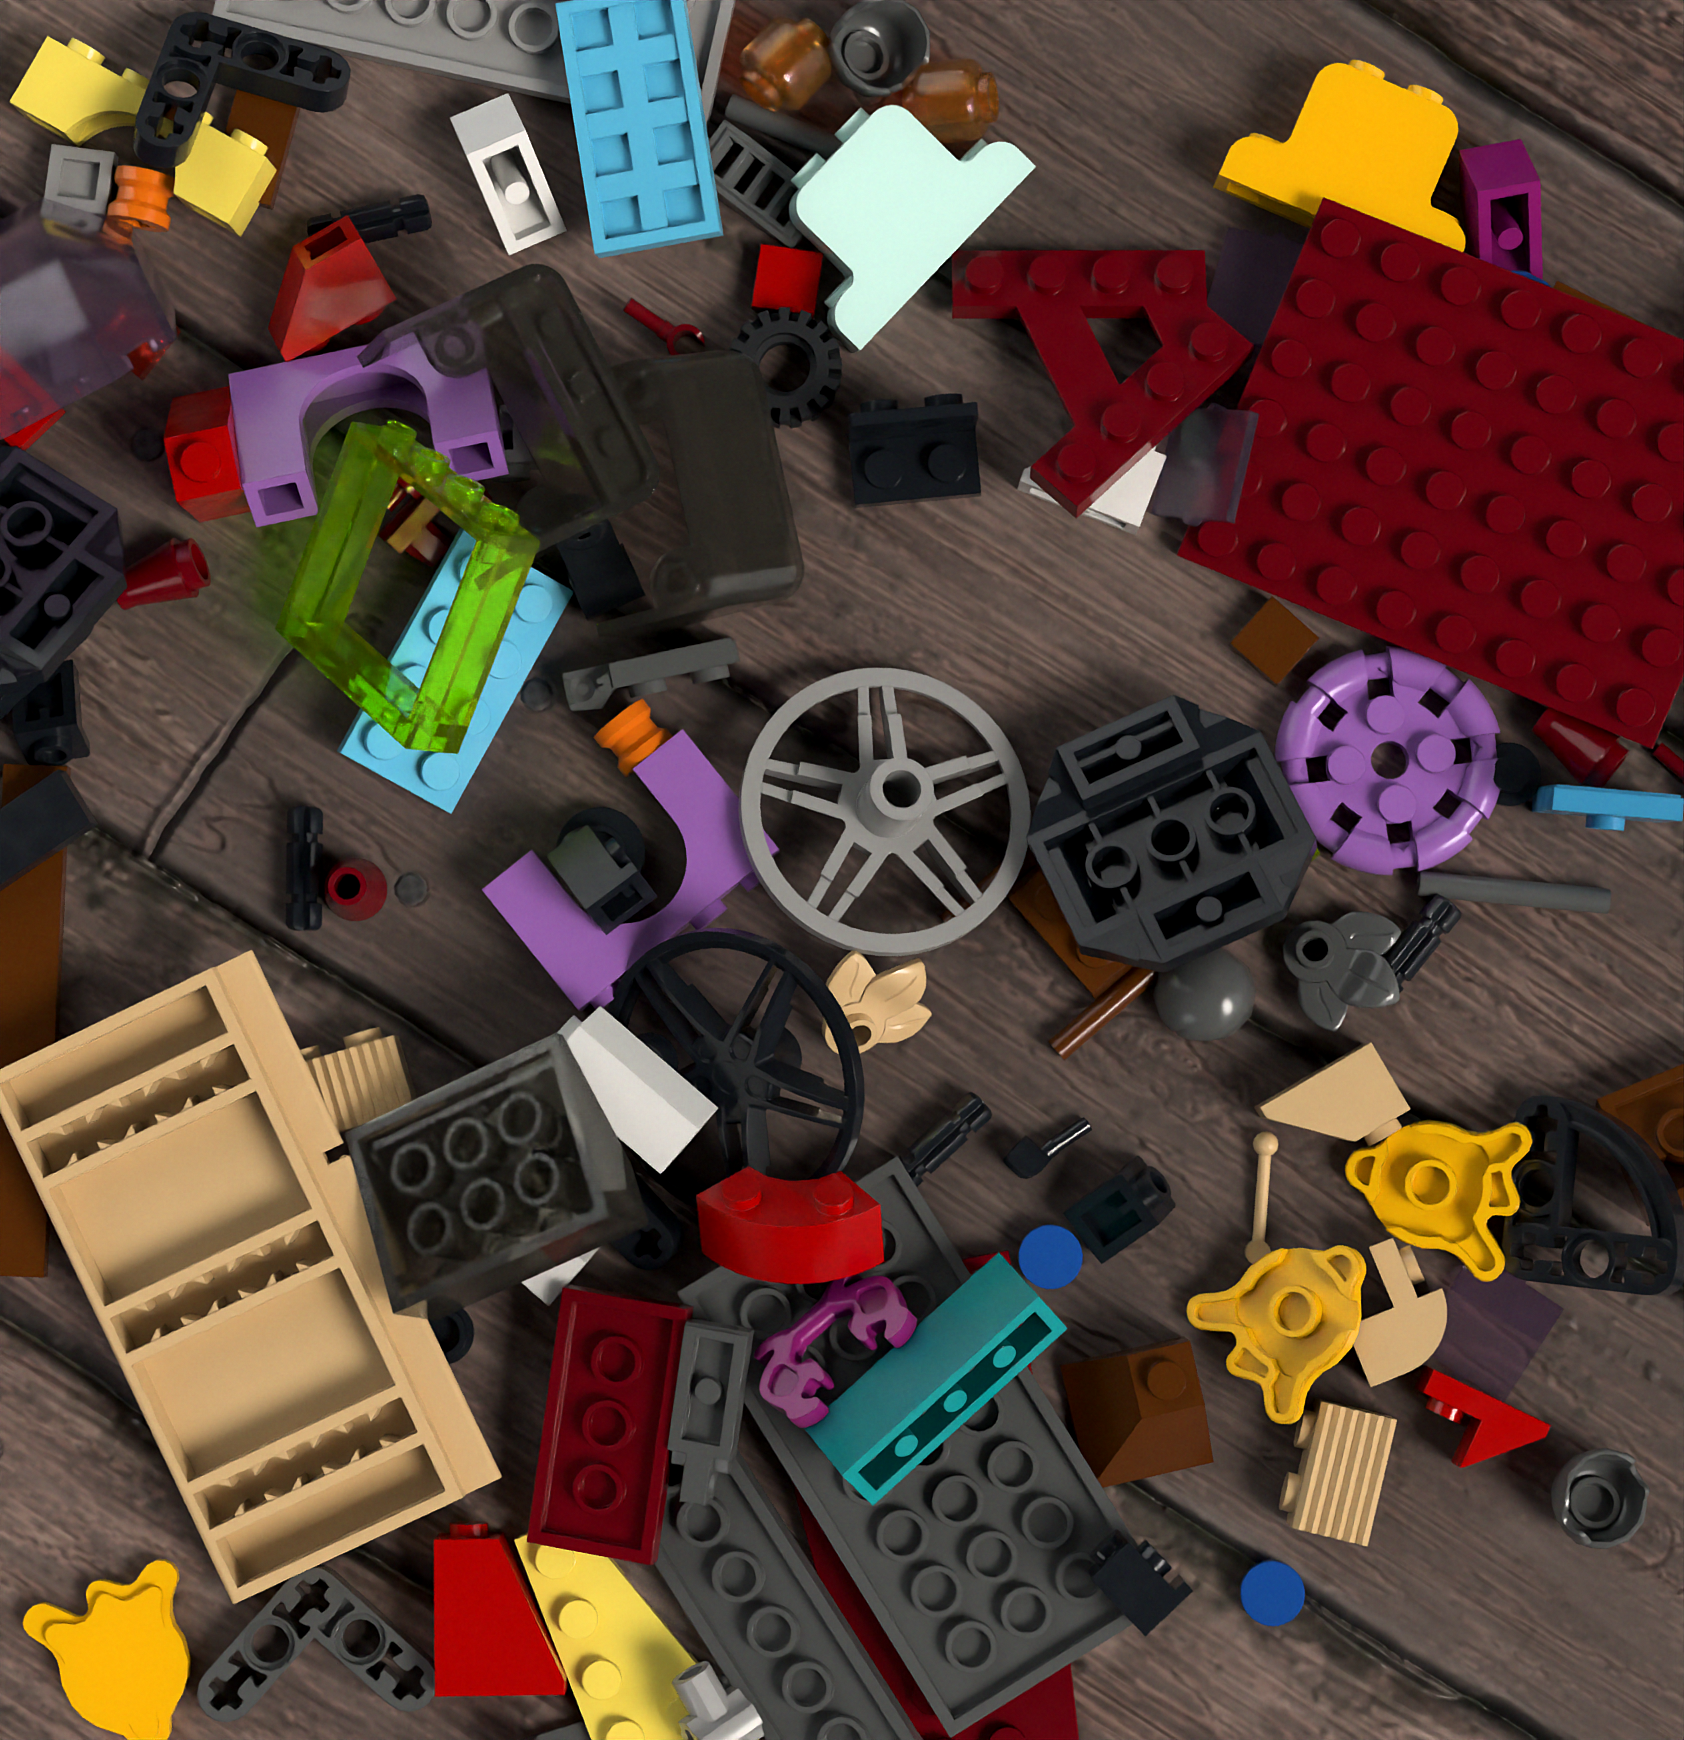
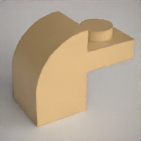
[1353,1238,1447,1387]

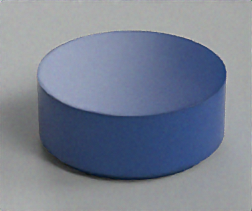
[1018,1224,1083,1289]
[1239,1559,1305,1626]

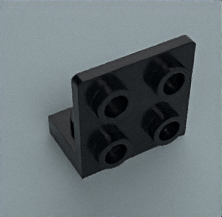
[848,393,981,508]

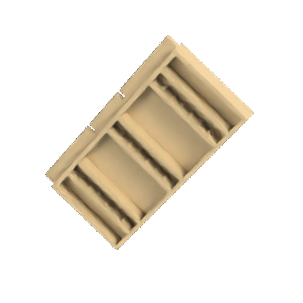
[0,950,502,1604]

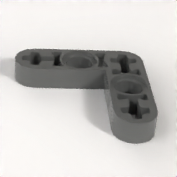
[197,1564,434,1722]

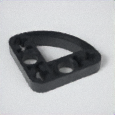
[1502,1095,1684,1296]

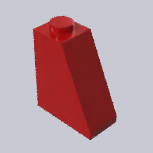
[163,386,251,522]
[434,1521,568,1697]

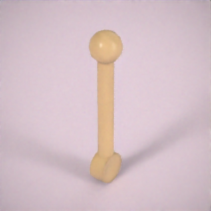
[1244,1131,1278,1264]

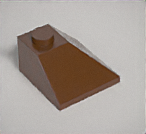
[1060,1336,1214,1488]

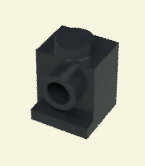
[546,825,658,935]
[1087,1529,1193,1637]

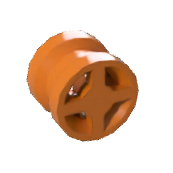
[106,165,175,232]
[593,698,673,778]

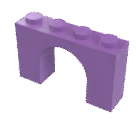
[228,321,509,527]
[482,729,780,1011]

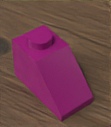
[1459,139,1543,280]

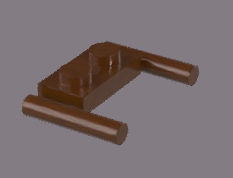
[939,845,1158,1061]

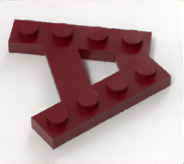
[951,250,1254,519]

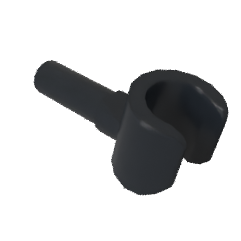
[1003,1117,1092,1179]

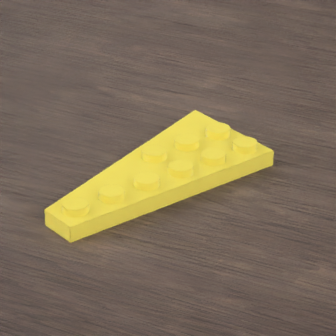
[514,1532,761,1740]

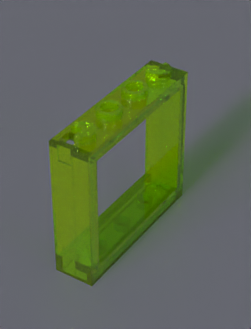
[275,419,541,754]

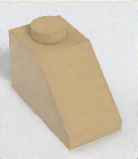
[1254,1042,1410,1146]

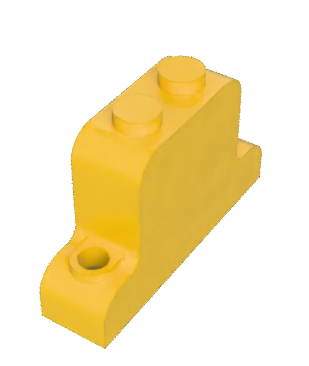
[1213,60,1466,252]

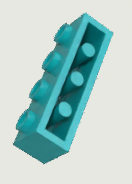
[805,1252,1068,1506]

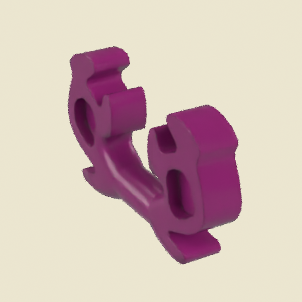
[754,1274,917,1428]

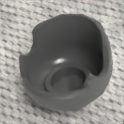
[827,0,930,97]
[1153,948,1256,1041]
[1550,1448,1650,1549]

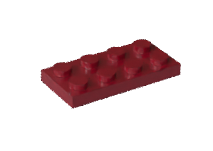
[527,1284,694,1565]

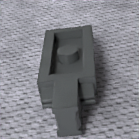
[563,637,740,711]
[667,1318,754,1506]

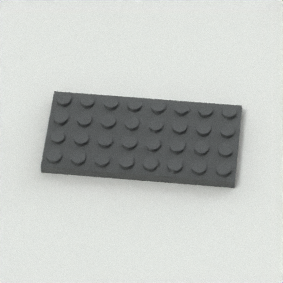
[677,1156,1138,1738]

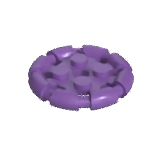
[1275,646,1501,875]

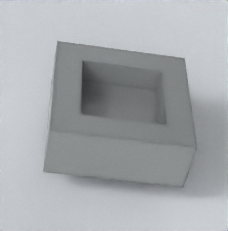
[43,144,119,219]

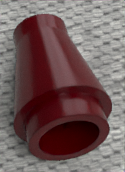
[117,537,211,610]
[1531,707,1630,788]
[324,858,387,921]

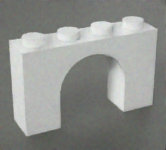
[432,1006,718,1306]

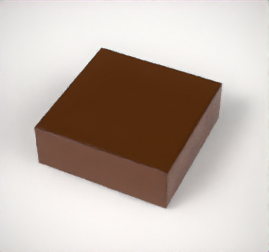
[1228,596,1319,687]

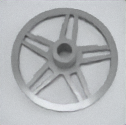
[738,668,1031,956]

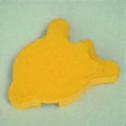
[1345,1120,1533,1282]
[1186,1245,1366,1424]
[23,1559,191,1740]

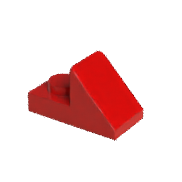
[1415,1365,1551,1468]

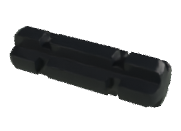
[307,194,432,244]
[286,806,323,931]
[1383,894,1462,993]
[898,1092,992,1187]

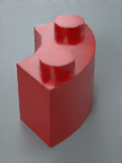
[696,1166,884,1284]

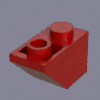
[268,215,397,362]

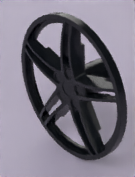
[607,928,865,1209]

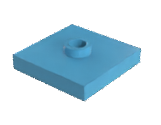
[1532,784,1684,831]

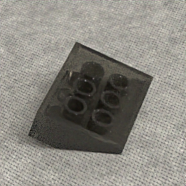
[345,1033,649,1321]

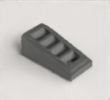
[709,120,804,249]

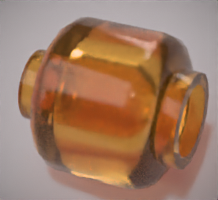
[739,16,832,113]
[902,58,999,144]

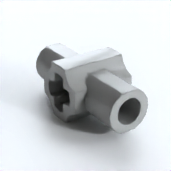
[672,1661,765,1740]

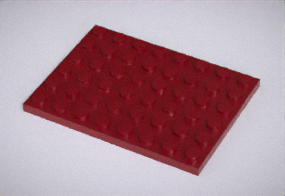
[1177,197,1684,749]

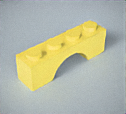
[10,36,277,237]

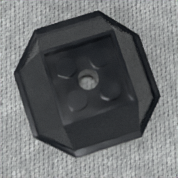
[0,446,128,696]
[1026,695,1317,973]

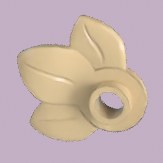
[822,950,932,1054]

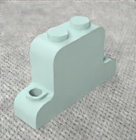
[789,105,1036,353]

